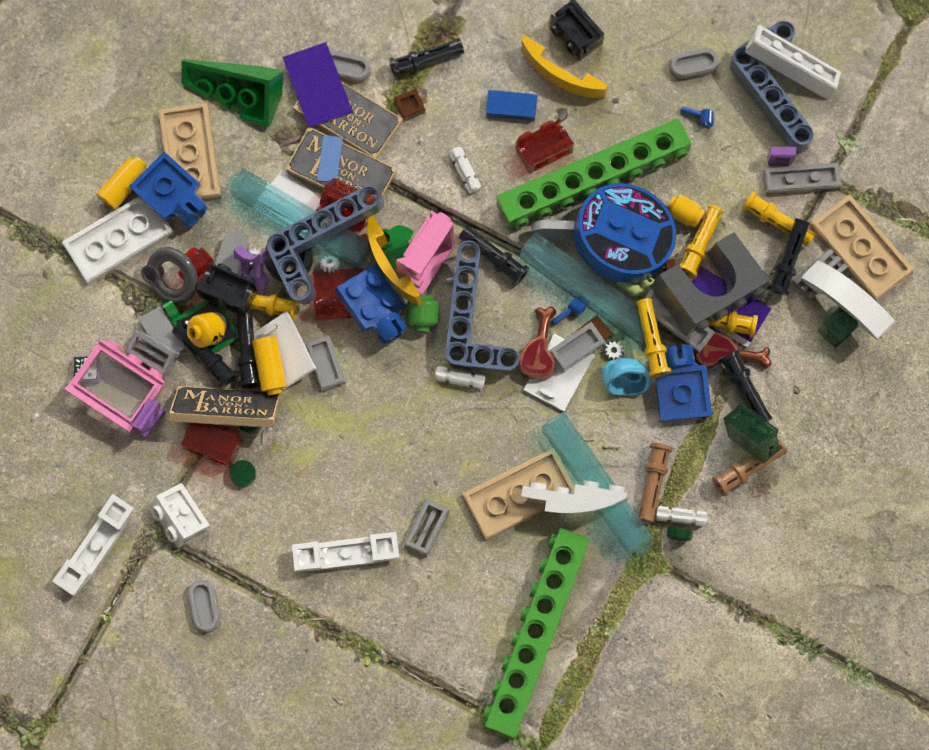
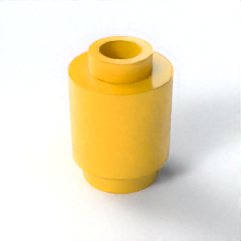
[667,194,705,228]

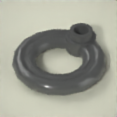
[141,247,198,304]

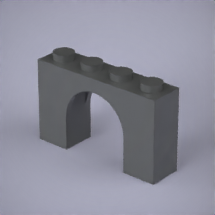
[651,232,770,335]

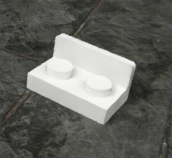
[150,483,209,548]

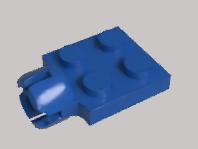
[129,151,207,226]
[334,264,407,344]
[655,344,712,422]

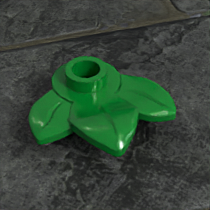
[375,225,414,270]

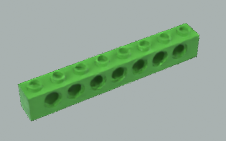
[496,118,692,229]
[482,528,590,739]

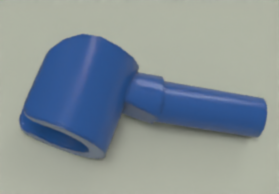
[680,106,714,127]
[552,299,586,325]

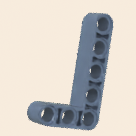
[730,21,814,153]
[266,186,385,305]
[445,241,520,373]

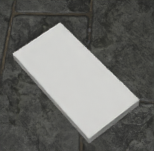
[62,197,175,285]

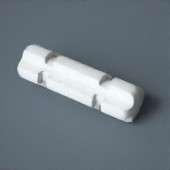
[449,147,481,194]
[435,366,485,389]
[656,506,708,527]

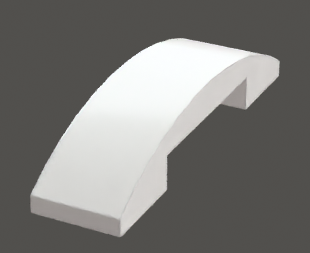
[801,261,895,341]
[53,494,134,596]
[292,532,399,571]

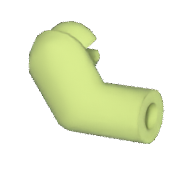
[616,277,655,297]

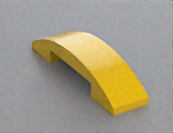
[521,35,608,99]
[367,216,423,306]

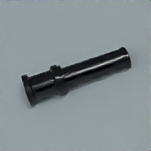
[389,38,464,79]
[767,218,810,296]
[458,226,530,285]
[237,310,260,389]
[172,321,238,389]
[718,349,773,426]

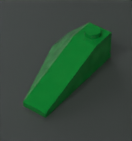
[181,59,283,127]

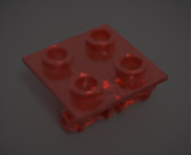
[313,268,364,320]

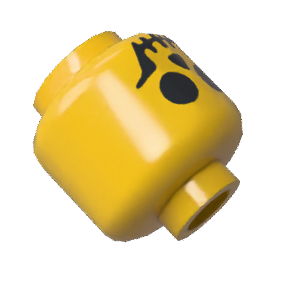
[187,312,226,348]

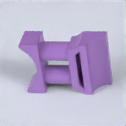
[233,245,270,295]
[132,398,165,439]

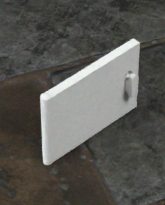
[254,312,316,391]
[523,334,595,412]

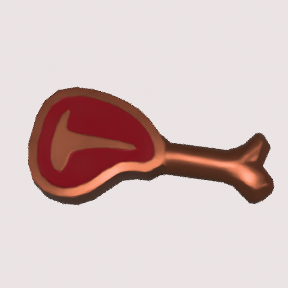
[519,306,557,380]
[694,332,771,369]

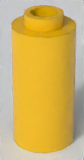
[96,156,147,210]
[252,336,287,396]

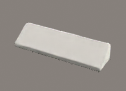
[745,24,841,99]

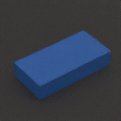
[486,90,538,121]

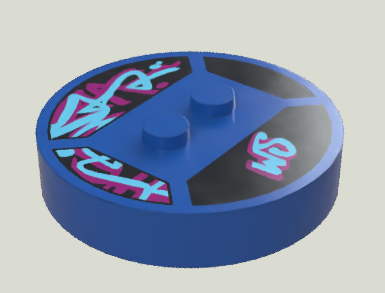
[573,183,676,283]

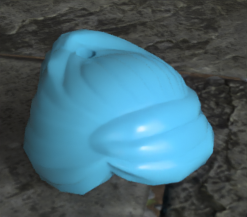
[602,358,652,396]

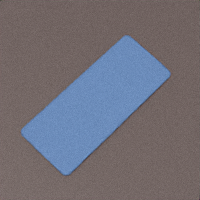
[317,135,343,182]

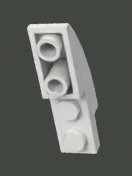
[521,480,631,513]

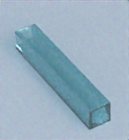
[229,168,372,270]
[520,232,658,346]
[542,411,653,557]

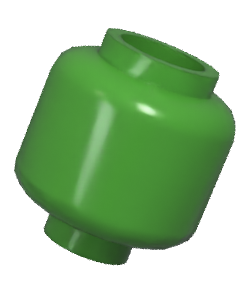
[406,295,439,332]

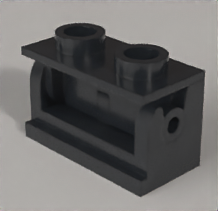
[549,0,604,61]
[196,263,258,317]

